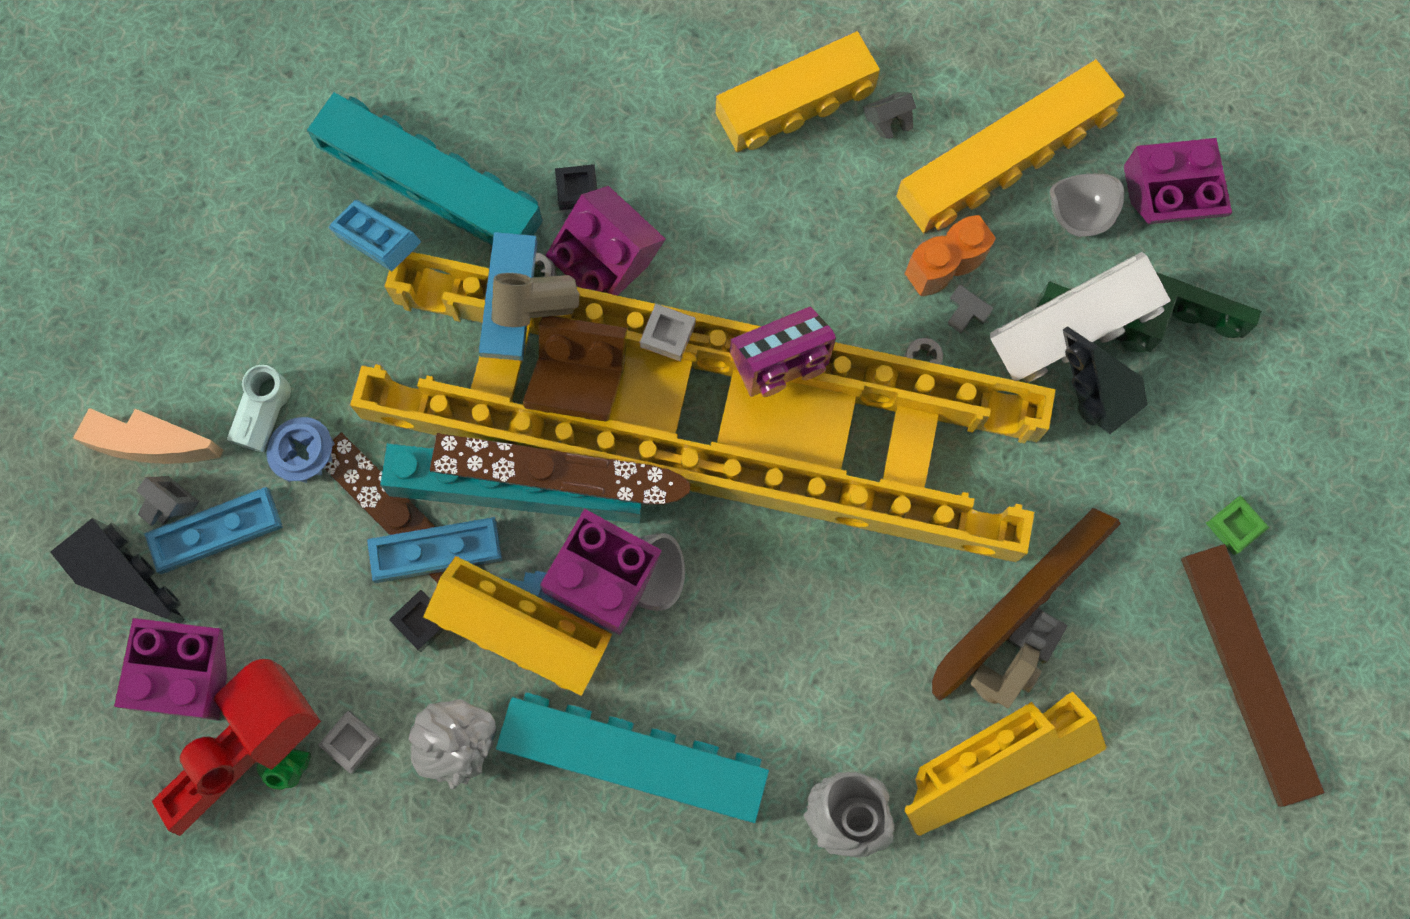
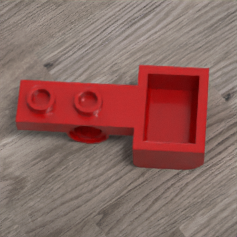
[152,659,321,836]

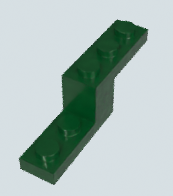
[1035,272,1262,352]

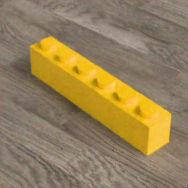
[896,59,1125,234]

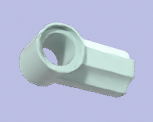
[227,365,291,453]

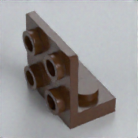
[523,316,627,421]

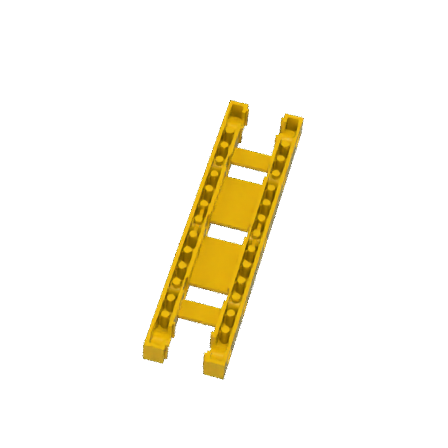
[350,252,1056,562]

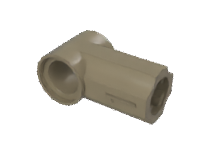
[491,273,579,327]

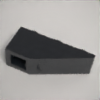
[1063,326,1148,434]
[50,518,185,624]

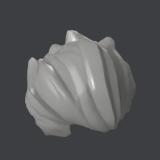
[408,699,496,789]
[804,772,895,858]

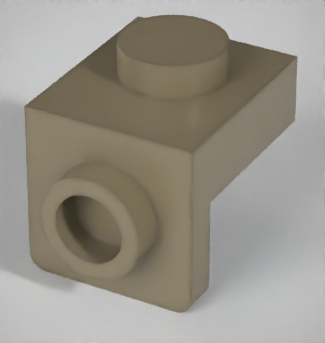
[971,643,1042,709]

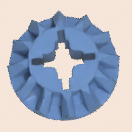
[266,417,335,483]

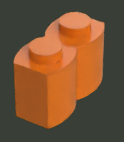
[905,215,996,296]

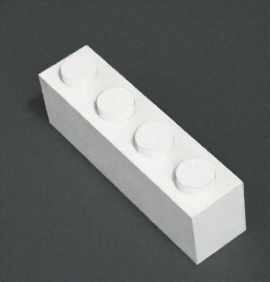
[990,252,1171,383]

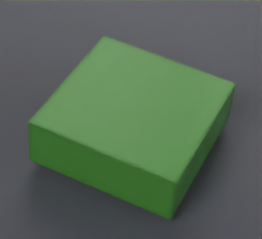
[1206,495,1270,555]

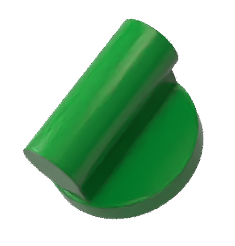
[257,749,311,790]

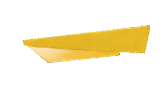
[904,692,1106,836]

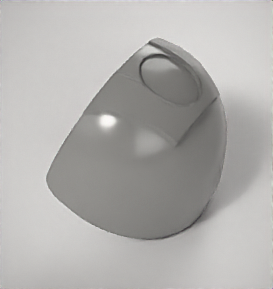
[1050,173,1124,237]
[637,533,685,611]

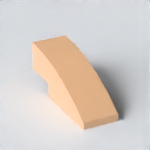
[73,408,224,464]

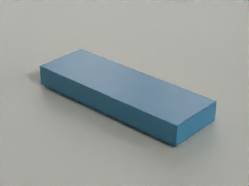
[329,200,421,271]
[479,232,538,361]
[144,487,283,574]
[367,517,503,584]

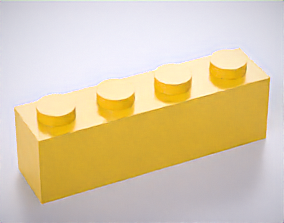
[715,31,880,152]
[423,556,612,696]

